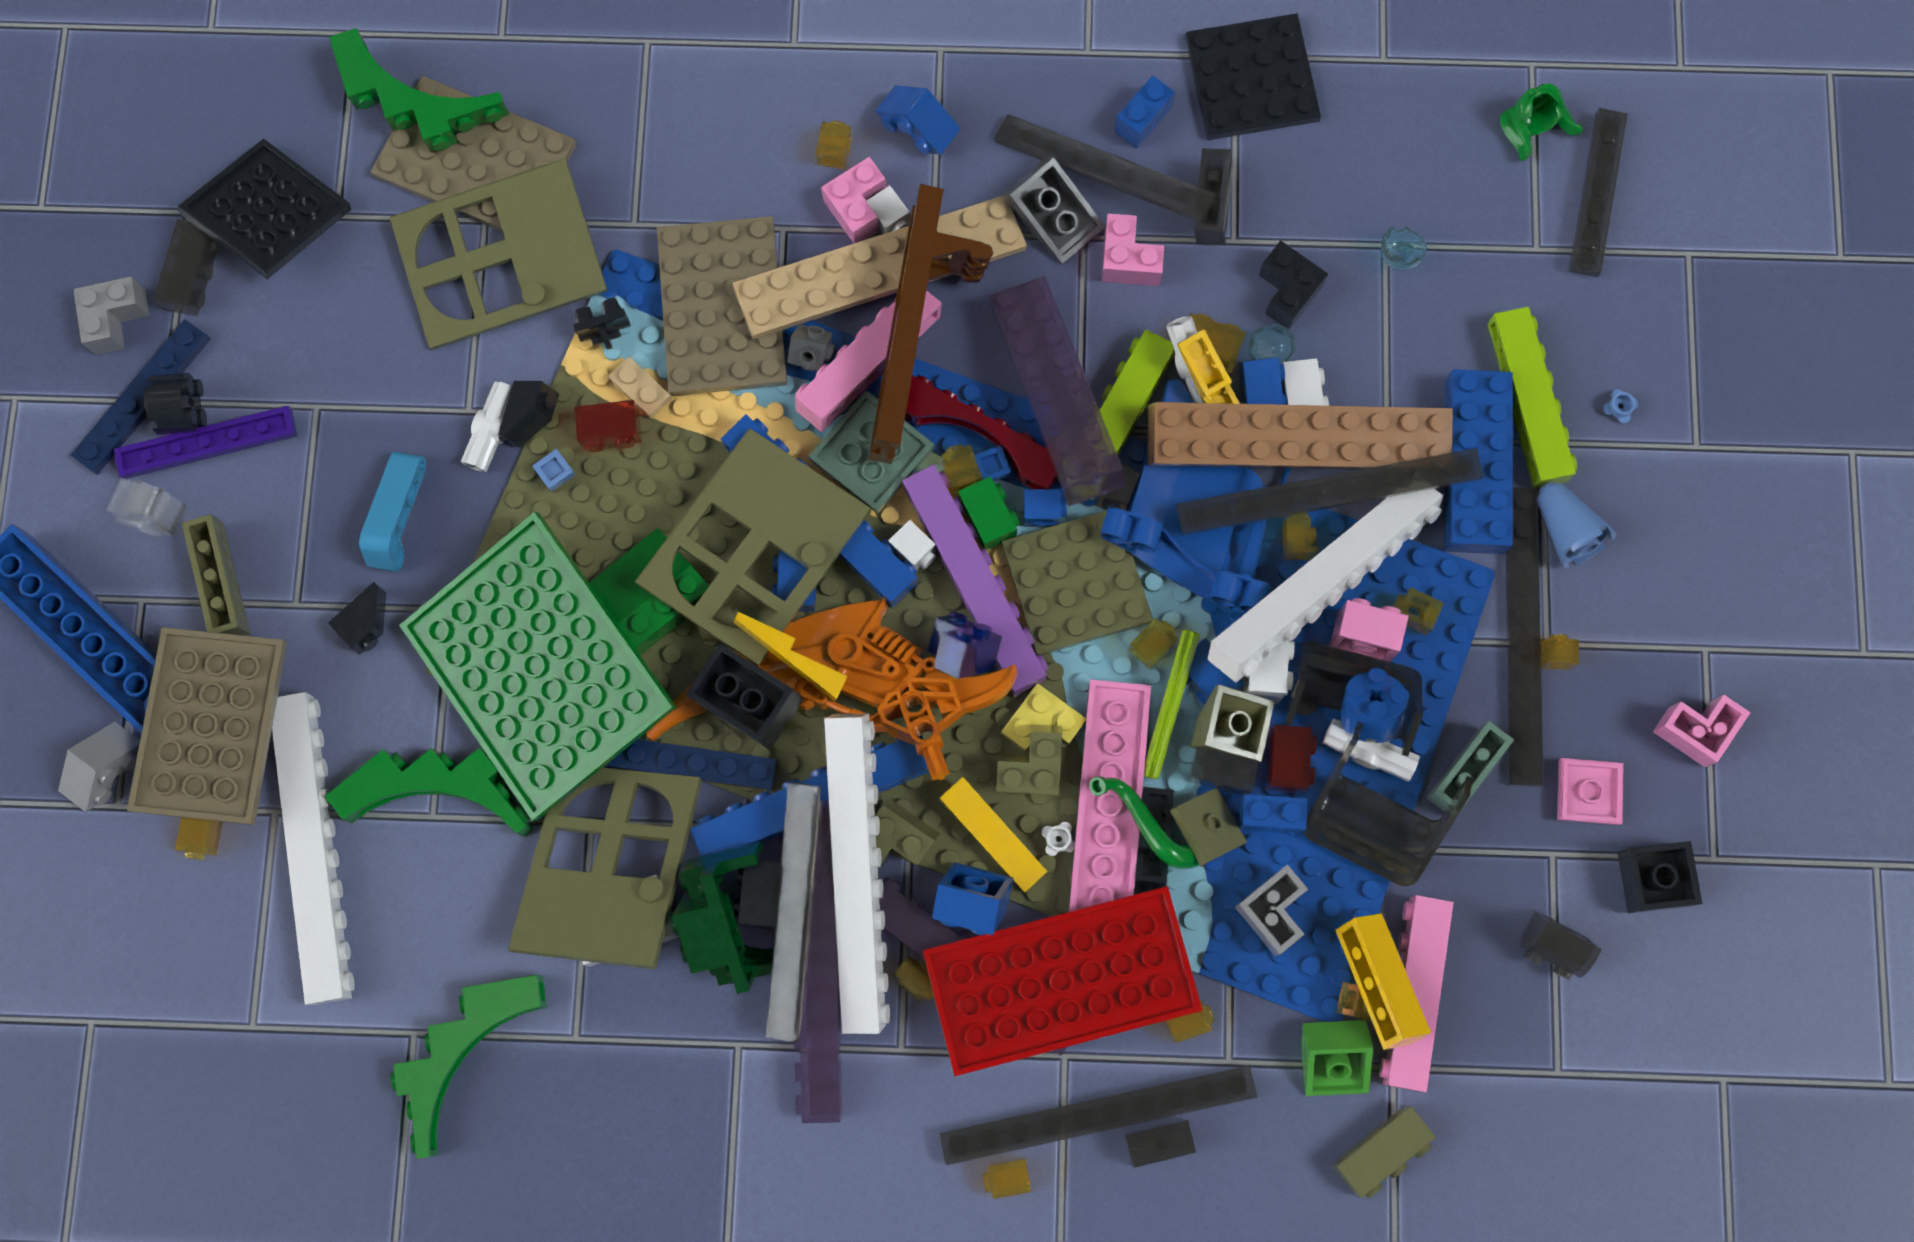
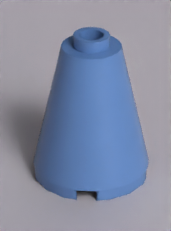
[1536,482,1617,568]

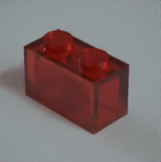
[574,400,642,452]
[1267,725,1317,793]

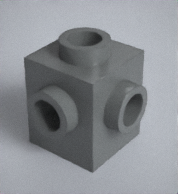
[787,324,836,371]

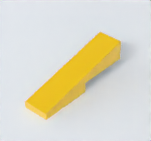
[1177,329,1240,404]
[733,612,847,701]
[940,777,1048,893]

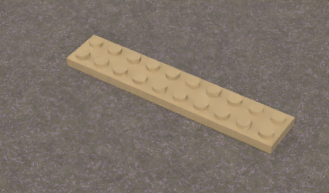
[732,196,1027,339]

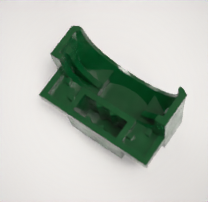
[671,842,796,994]

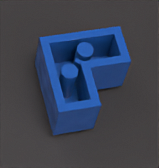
[875,85,961,155]

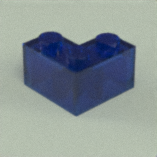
[928,612,1002,679]

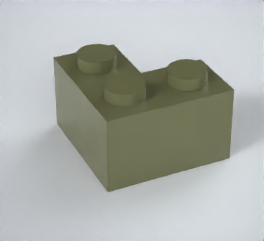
[996,724,1062,795]
[875,799,941,869]

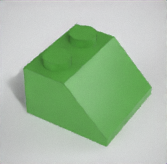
[1301,1020,1373,1096]

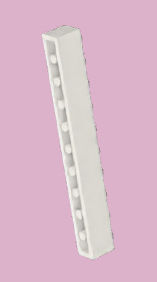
[1208,475,1443,683]
[272,692,355,1005]
[824,713,890,1034]

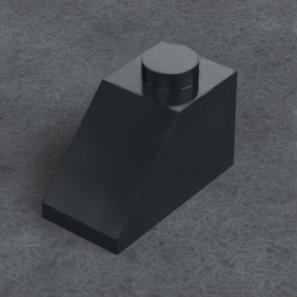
[498,381,559,447]
[328,582,386,654]

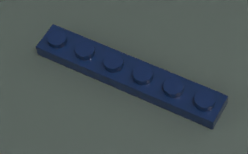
[70,319,211,475]
[604,739,777,791]

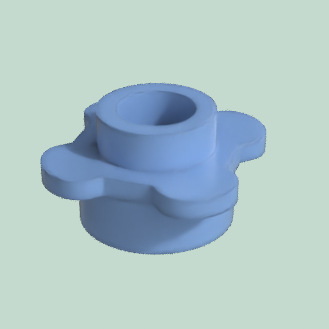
[1603,389,1639,424]

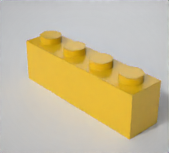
[1335,913,1431,1050]

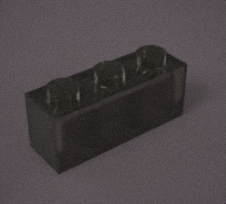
[1194,148,1233,245]
[153,219,222,317]

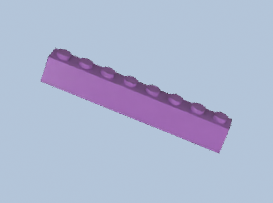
[902,464,1049,697]

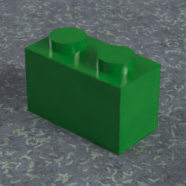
[958,476,1020,551]

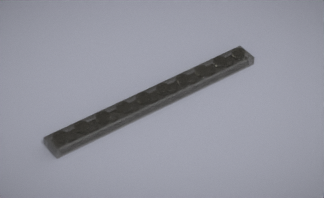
[1176,448,1484,536]
[1506,487,1543,787]
[939,1065,1257,1165]

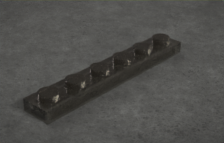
[1569,108,1628,277]

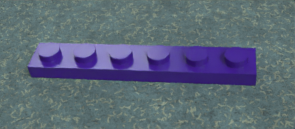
[114,406,297,479]

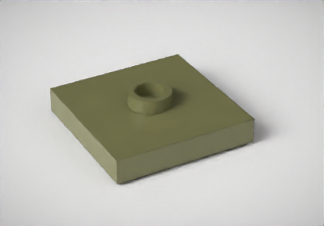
[1170,788,1247,866]

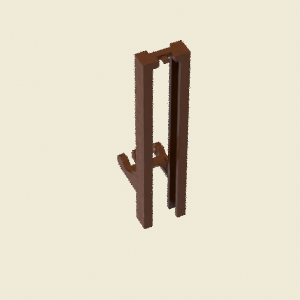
[868,184,994,464]

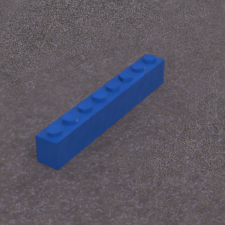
[721,414,918,609]
[690,734,929,856]

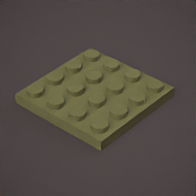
[1002,510,1153,655]

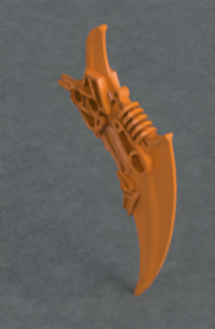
[646,598,1018,780]

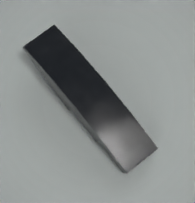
[1134,787,1174,895]

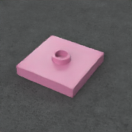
[1557,758,1624,826]

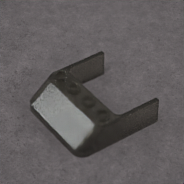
[1304,721,1473,886]

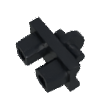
[573,298,631,350]

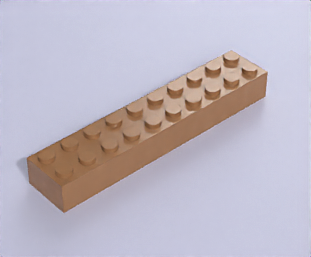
[1147,402,1453,471]

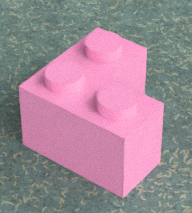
[821,157,886,244]
[1101,214,1164,286]
[1653,695,1751,767]

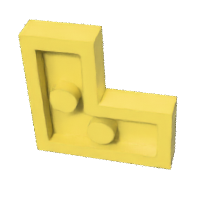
[1001,683,1086,751]

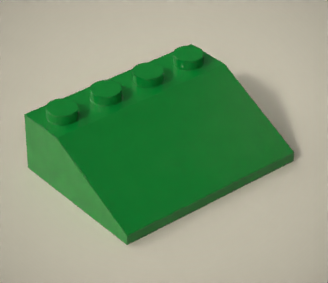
[589,528,709,656]

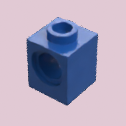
[1024,489,1067,527]

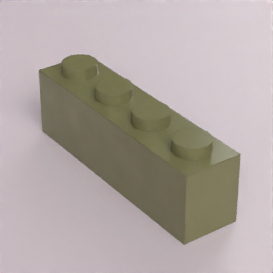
[182,514,251,636]

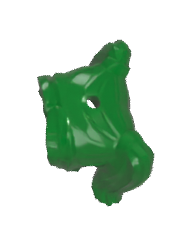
[1500,83,1583,161]

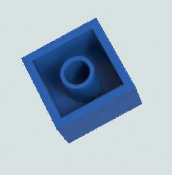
[932,862,1013,935]

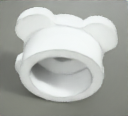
[1042,822,1075,856]

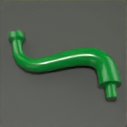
[1089,776,1199,869]

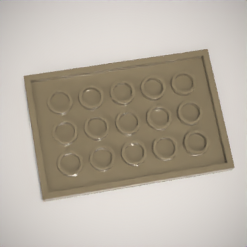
[370,75,577,232]
[657,216,788,396]
[127,627,287,825]

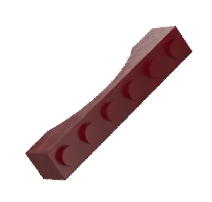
[905,375,1065,490]

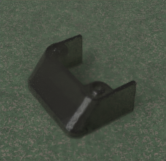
[1285,641,1423,756]

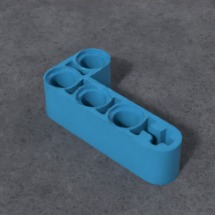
[359,451,426,572]

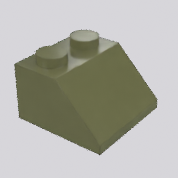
[1191,685,1275,763]

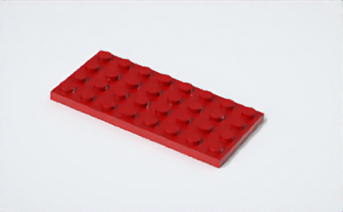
[922,886,1203,1077]

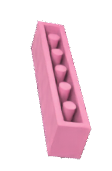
[795,291,942,432]
[1379,895,1454,1092]

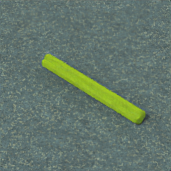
[1144,630,1200,779]

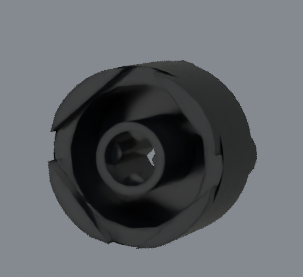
[144,373,207,435]

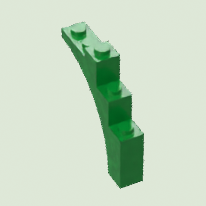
[329,28,509,152]
[324,748,533,837]
[390,975,547,1159]

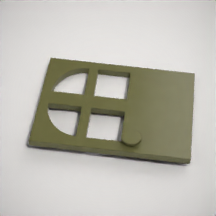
[390,158,608,350]
[635,428,871,667]
[508,768,702,970]

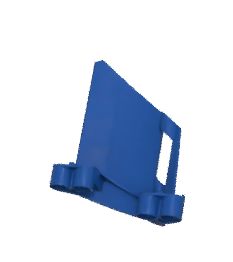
[1100,379,1274,614]

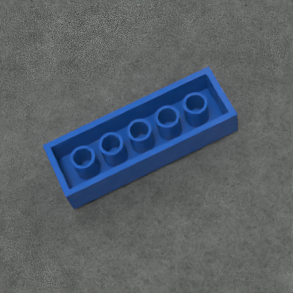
[1444,369,1513,555]

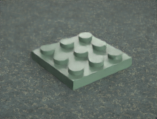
[808,390,935,514]

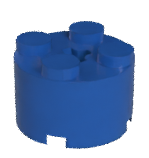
[1340,668,1409,743]

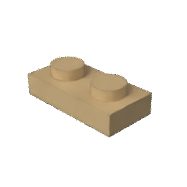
[608,357,672,419]

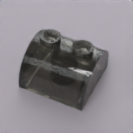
[1520,909,1602,980]

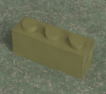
[1331,1105,1436,1198]

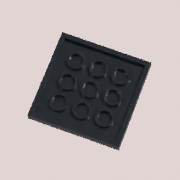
[1185,13,1321,141]
[178,138,351,280]

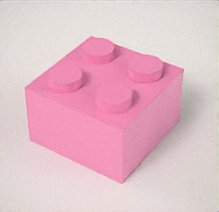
[1329,598,1409,663]

